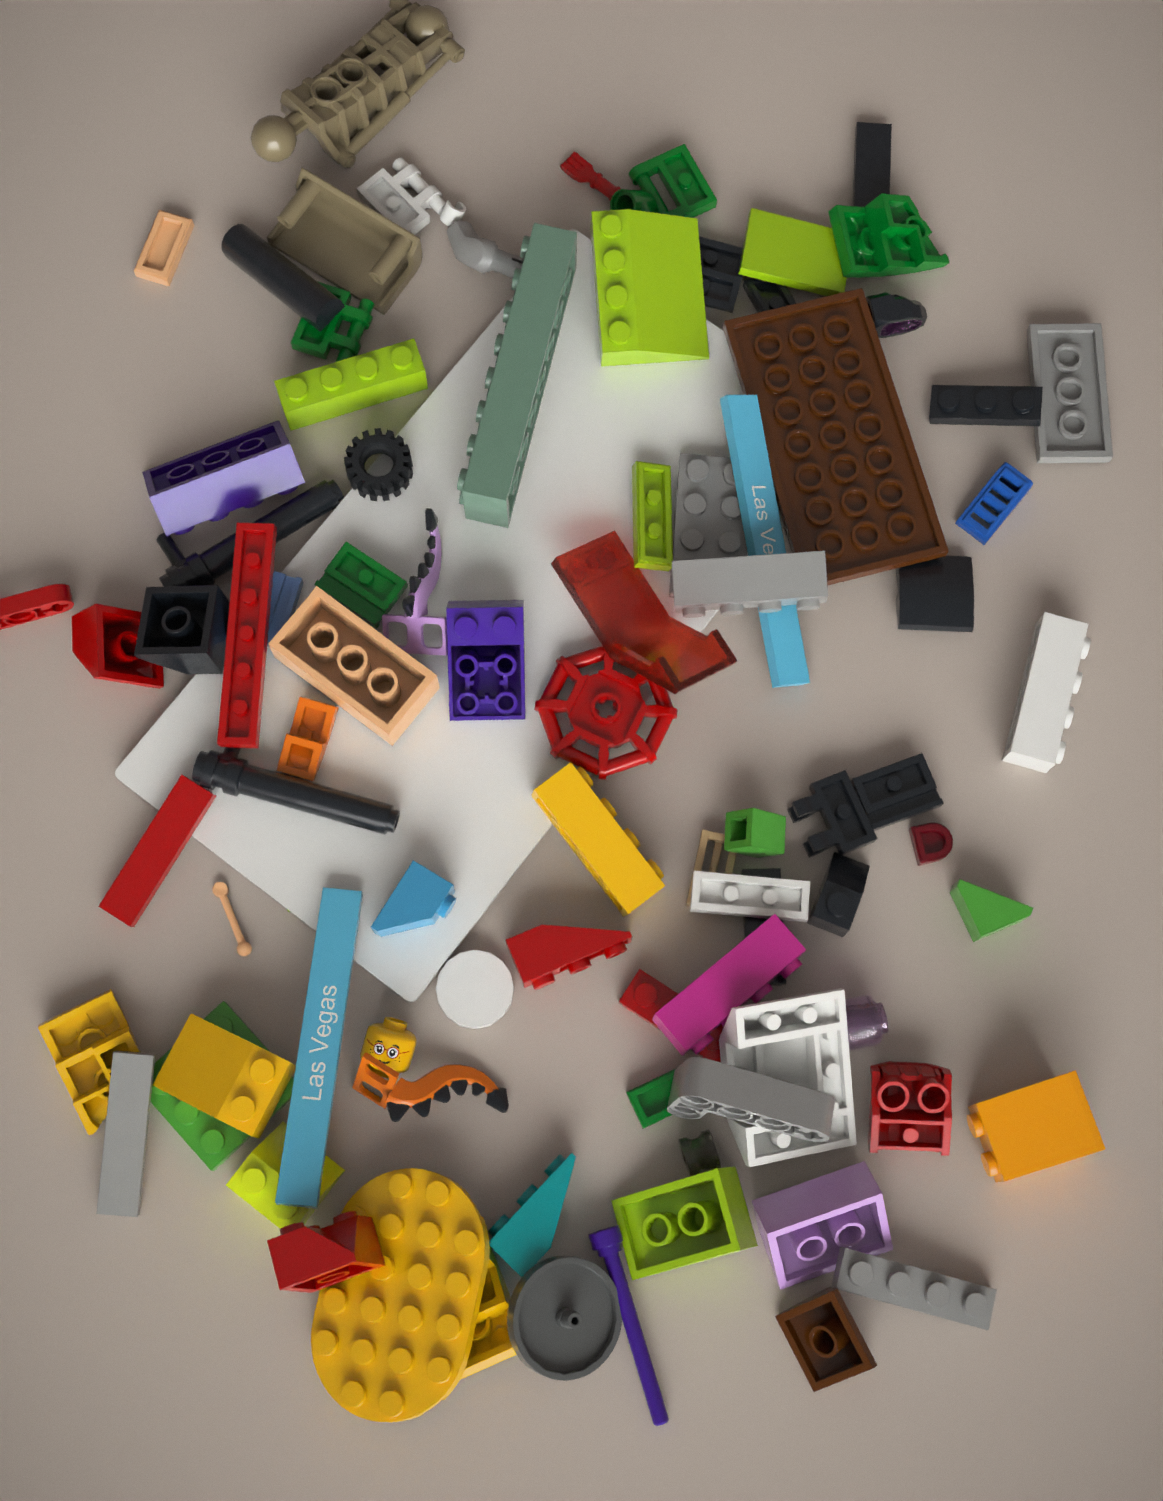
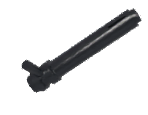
[156,479,344,587]
[192,747,400,835]

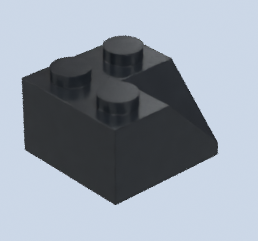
[134,585,230,674]

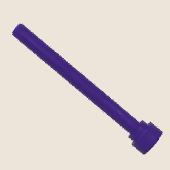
[588,1225,669,1426]

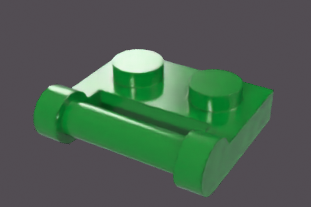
[628,144,717,218]

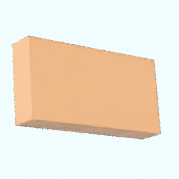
[134,210,194,286]

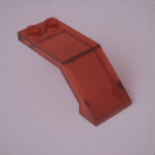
[551,530,737,694]

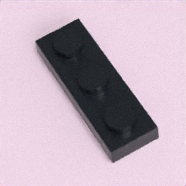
[929,385,1043,426]

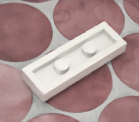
[690,871,810,922]

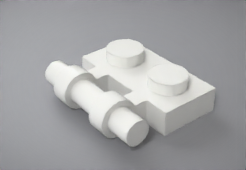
[357,157,446,235]

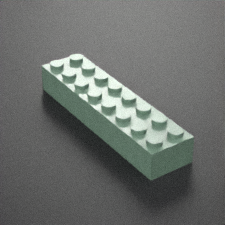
[457,223,577,528]

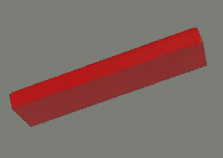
[98,774,217,927]

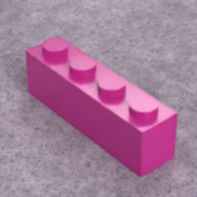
[652,914,806,1056]

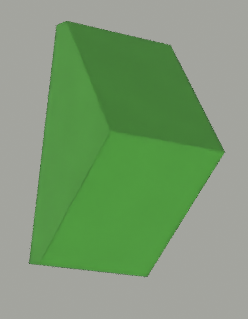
[950,879,1033,942]

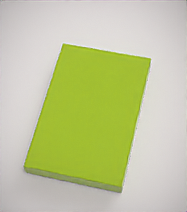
[738,208,847,296]

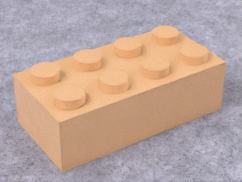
[268,586,440,746]

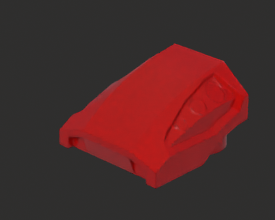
[868,1061,952,1156]

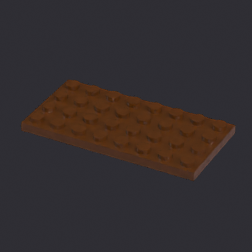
[723,288,949,586]

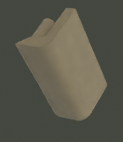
[266,167,423,315]

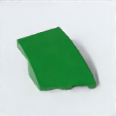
[828,193,950,278]

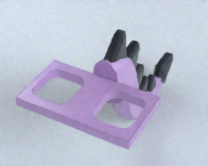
[382,508,448,656]

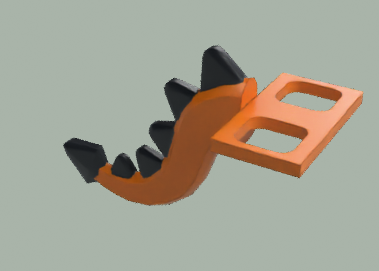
[352,1052,509,1122]

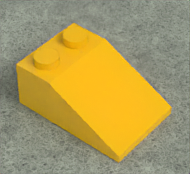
[153,1013,296,1139]

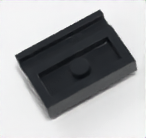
[851,753,944,831]

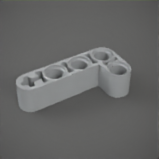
[667,1057,835,1142]

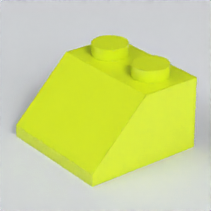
[226,1122,346,1229]

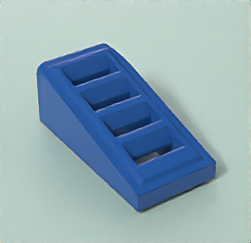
[955,462,1033,545]

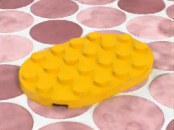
[311,1168,490,1422]

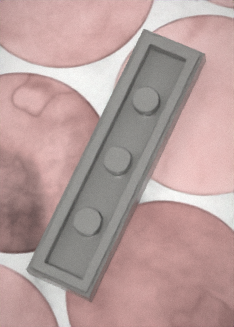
[96,1050,156,1217]

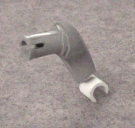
[440,200,523,278]

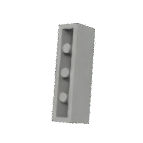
[672,551,828,618]

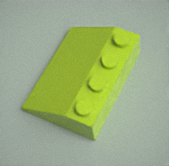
[590,209,709,366]

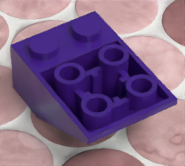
[446,600,525,721]

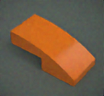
[276,697,339,781]

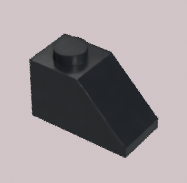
[807,852,870,937]

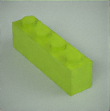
[274,338,428,431]

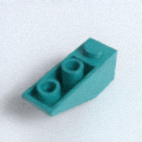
[488,1153,576,1277]

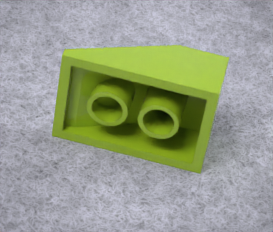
[611,1166,758,1280]

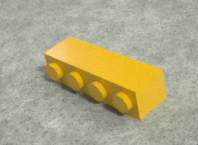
[531,762,665,917]

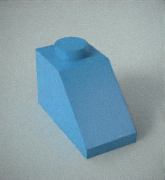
[371,860,457,937]

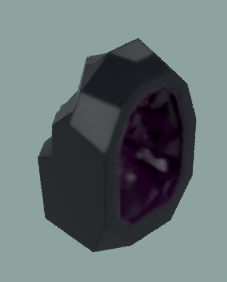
[866,292,927,338]

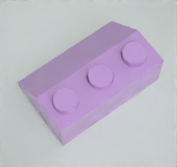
[752,1161,893,1290]

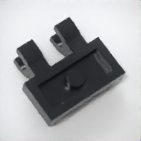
[787,770,878,858]

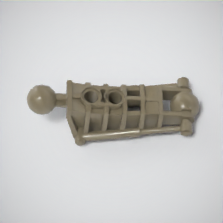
[250,0,465,168]

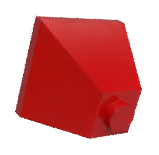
[71,603,164,689]

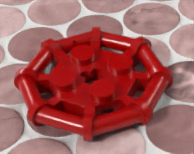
[534,641,678,780]

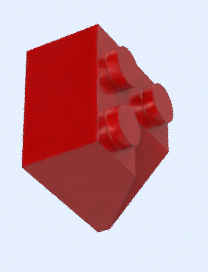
[267,1211,385,1293]

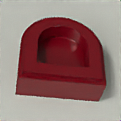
[908,822,953,866]

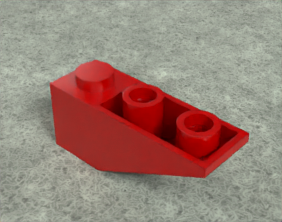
[505,924,632,990]

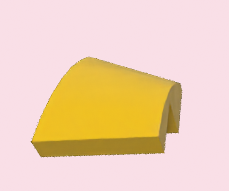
[38,989,141,1136]
[460,1247,516,1379]

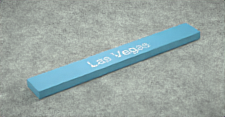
[720,395,810,688]
[275,887,363,1209]

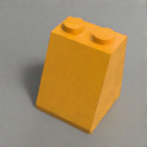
[967,1070,1106,1183]

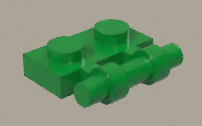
[291,281,375,362]

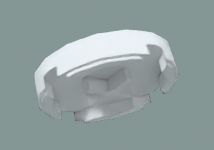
[436,950,514,1029]

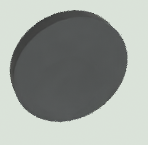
[507,1255,622,1381]

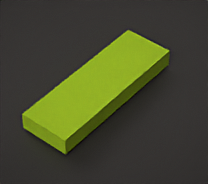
[632,461,673,572]

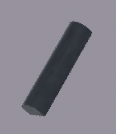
[221,224,345,332]

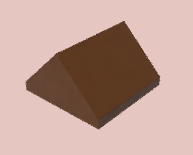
[775,1287,877,1392]

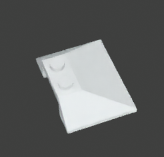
[719,988,857,1167]

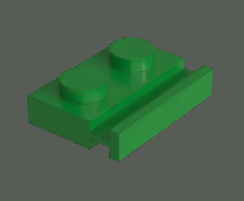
[314,542,408,629]

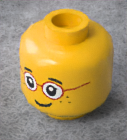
[360,1017,417,1078]

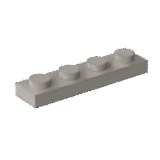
[831,1247,997,1330]

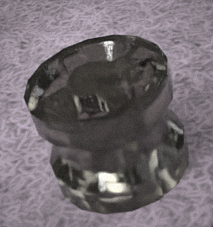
[678,1130,721,1176]

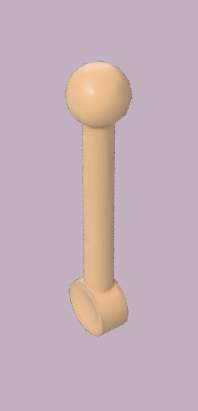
[212,882,252,956]

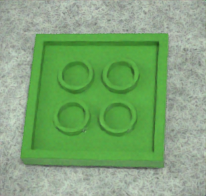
[151,1001,294,1171]

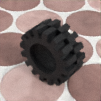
[344,428,413,501]

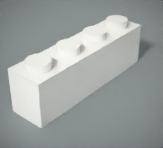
[1002,612,1091,773]

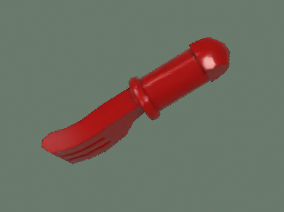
[560,151,621,201]

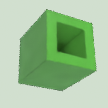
[724,808,786,858]

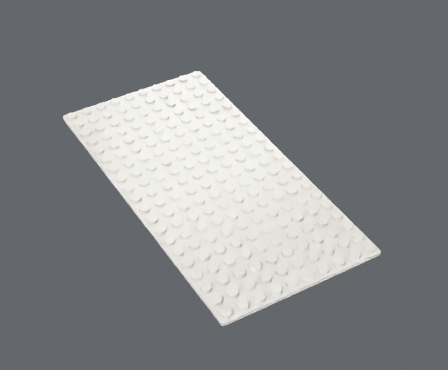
[115,229,784,1002]

